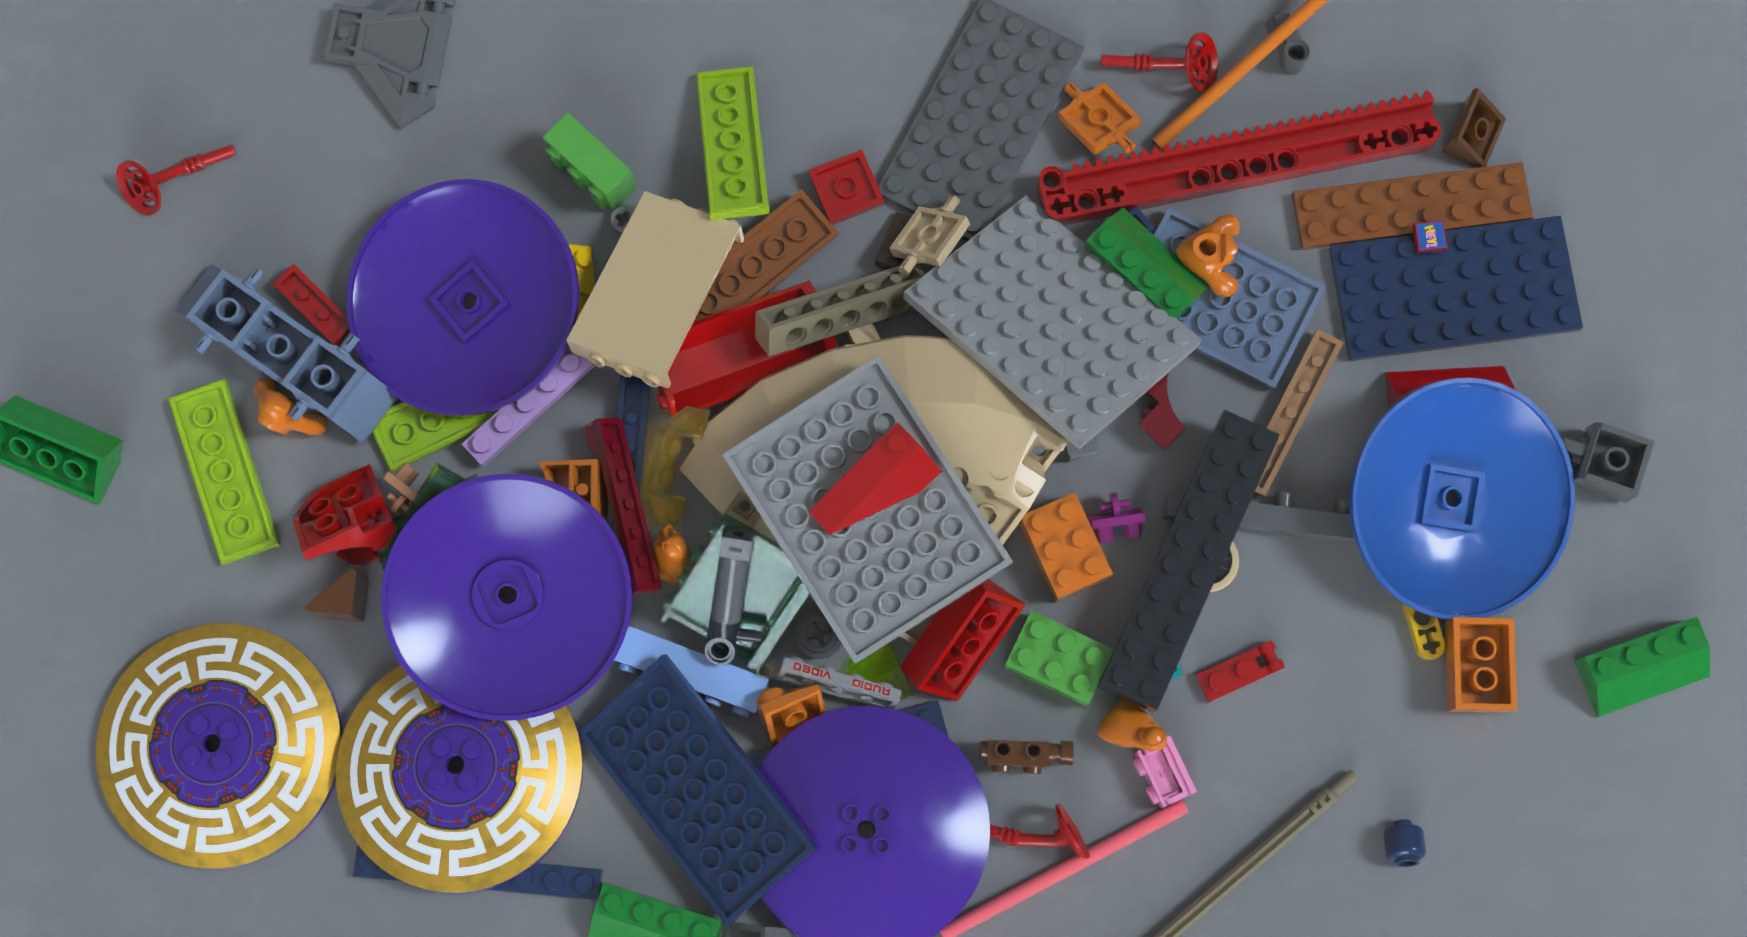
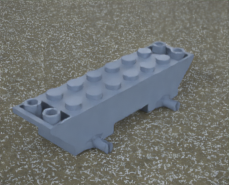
[175,264,398,444]

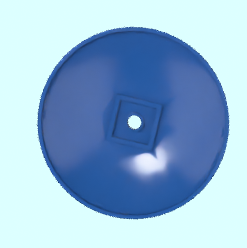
[1349,378,1575,620]

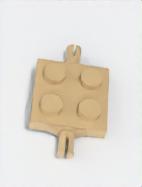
[889,195,970,276]

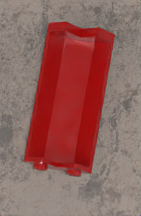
[656,280,837,420]

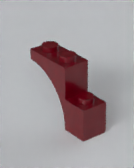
[1139,374,1186,450]

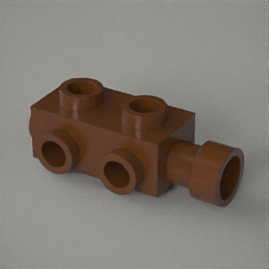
[980,740,1074,774]

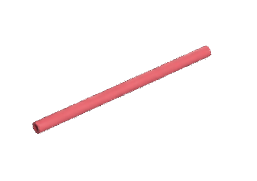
[940,799,1189,937]

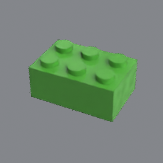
[543,112,637,212]
[1003,610,1114,707]

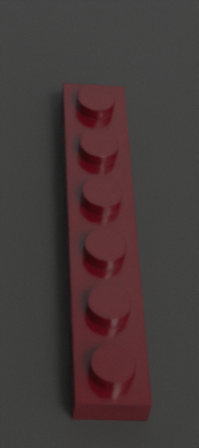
[591,418,662,594]

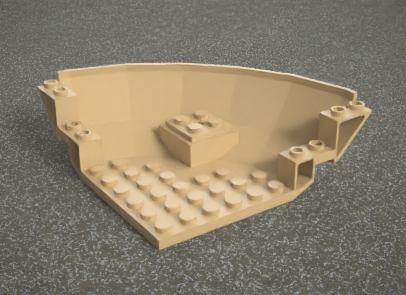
[679,335,1068,645]

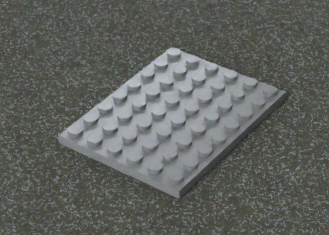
[903,195,1202,450]
[722,354,1013,664]

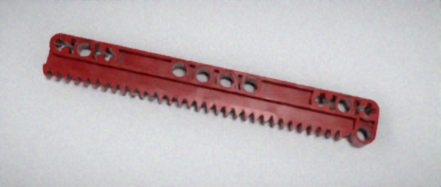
[1037,90,1442,226]

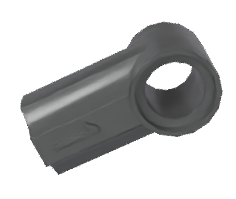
[1265,12,1310,74]

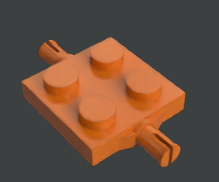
[1058,82,1141,155]

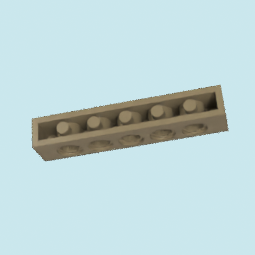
[755,264,926,356]

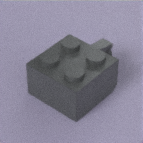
[1562,422,1655,503]

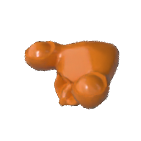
[1175,214,1240,298]
[253,378,328,437]
[652,524,693,587]
[1097,698,1167,752]

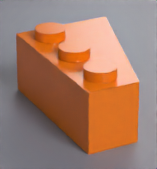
[538,459,607,520]

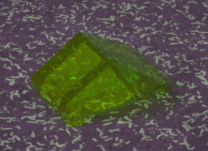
[847,643,913,706]

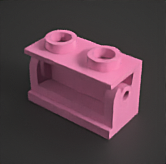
[1132,736,1197,808]

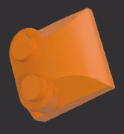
[756,684,825,747]

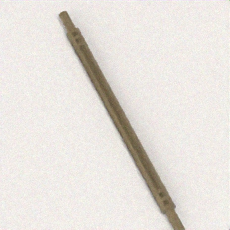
[1153,770,1358,937]

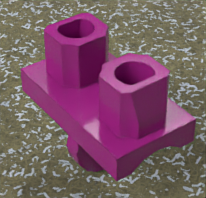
[1087,492,1146,543]

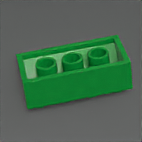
[1084,208,1210,320]
[0,395,123,505]
[1574,617,1710,717]
[588,882,723,937]

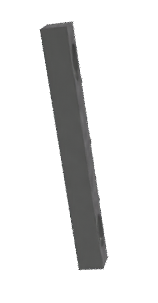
[1163,492,1356,544]

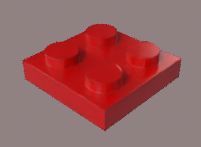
[808,150,884,225]

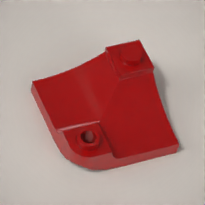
[292,464,400,561]

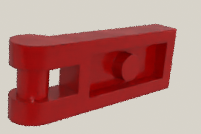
[1195,640,1285,703]

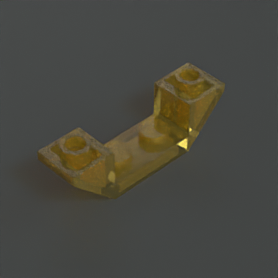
[641,406,710,526]

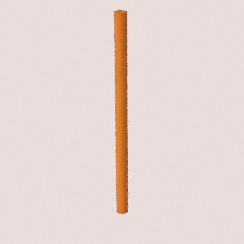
[1152,0,1329,150]

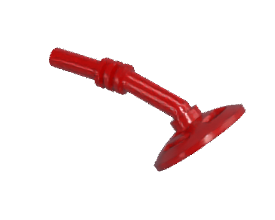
[1100,32,1218,91]
[116,144,237,216]
[990,803,1090,859]

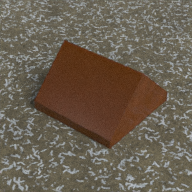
[1442,88,1506,168]
[304,568,369,622]

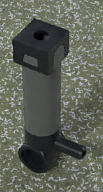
[705,525,763,665]

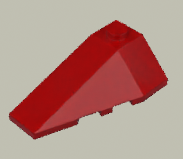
[809,422,942,535]

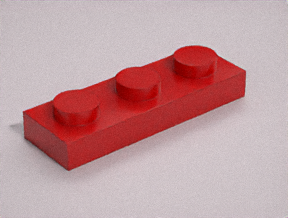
[272,264,350,345]

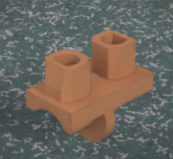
[383,463,442,517]

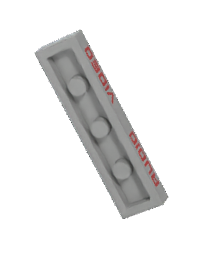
[776,657,902,709]

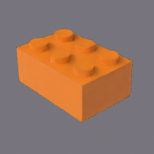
[1019,492,1113,603]
[1444,617,1517,713]

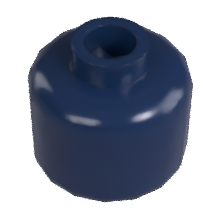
[1384,819,1426,867]

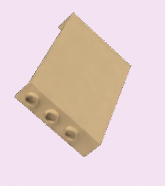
[566,191,744,389]

